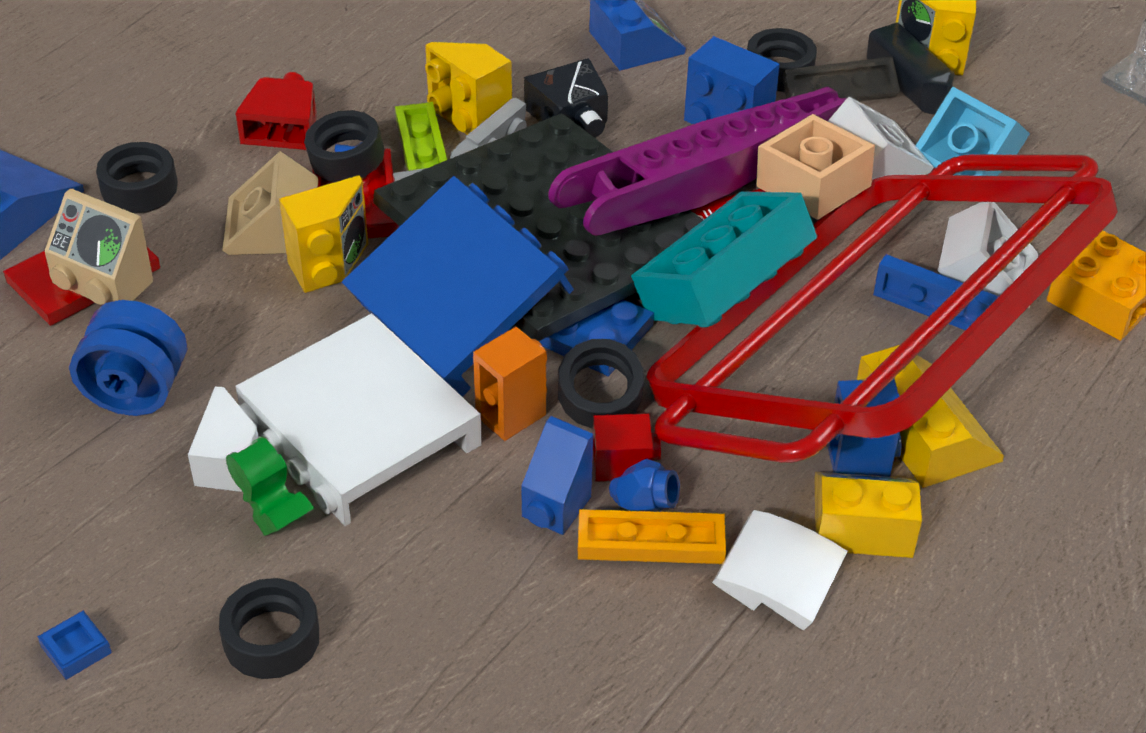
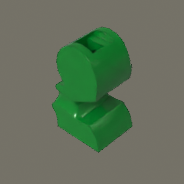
[226,436,314,536]

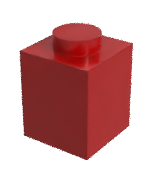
[593,414,661,482]

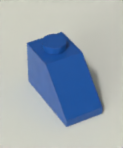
[521,416,593,535]

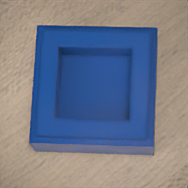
[37,610,112,680]

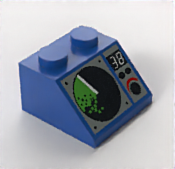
[589,0,686,71]

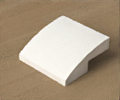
[712,510,848,631]

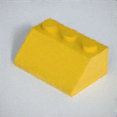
[857,345,1004,488]

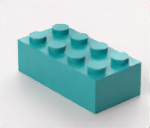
[631,191,817,327]

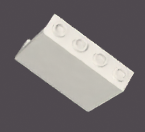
[236,313,482,526]

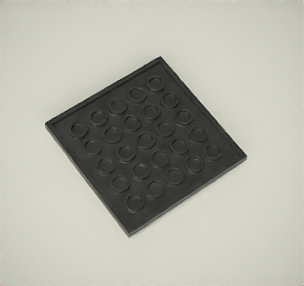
[373,113,703,341]

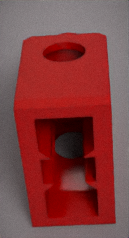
[235,72,316,150]

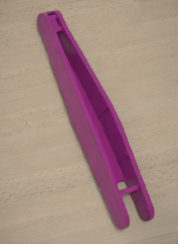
[548,87,847,236]

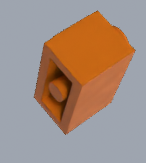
[473,327,547,441]

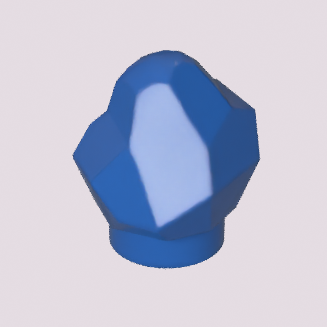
[609,459,680,512]

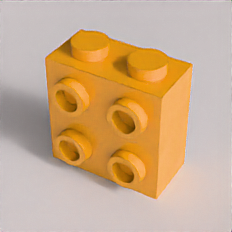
[1046,230,1146,341]

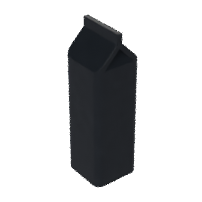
[866,22,955,115]

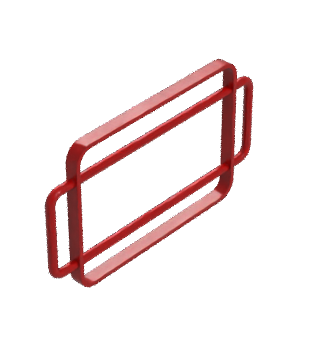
[646,154,1118,463]

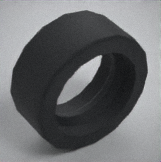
[747,28,817,92]
[304,110,385,182]
[96,142,178,213]
[558,339,644,429]
[219,578,319,679]

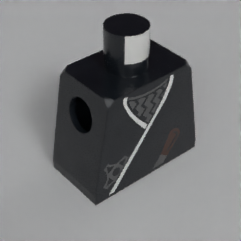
[524,58,608,138]

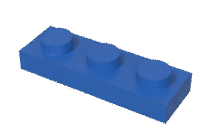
[873,254,999,330]

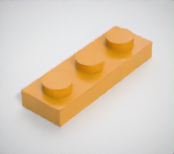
[577,509,726,564]

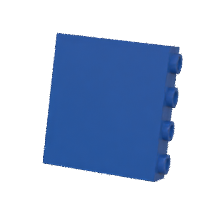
[342,176,574,397]

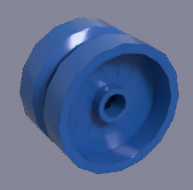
[69,300,188,416]

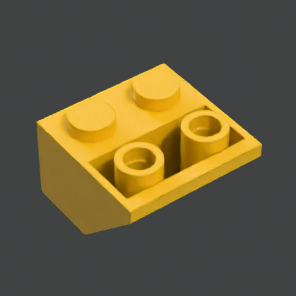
[425,42,512,135]

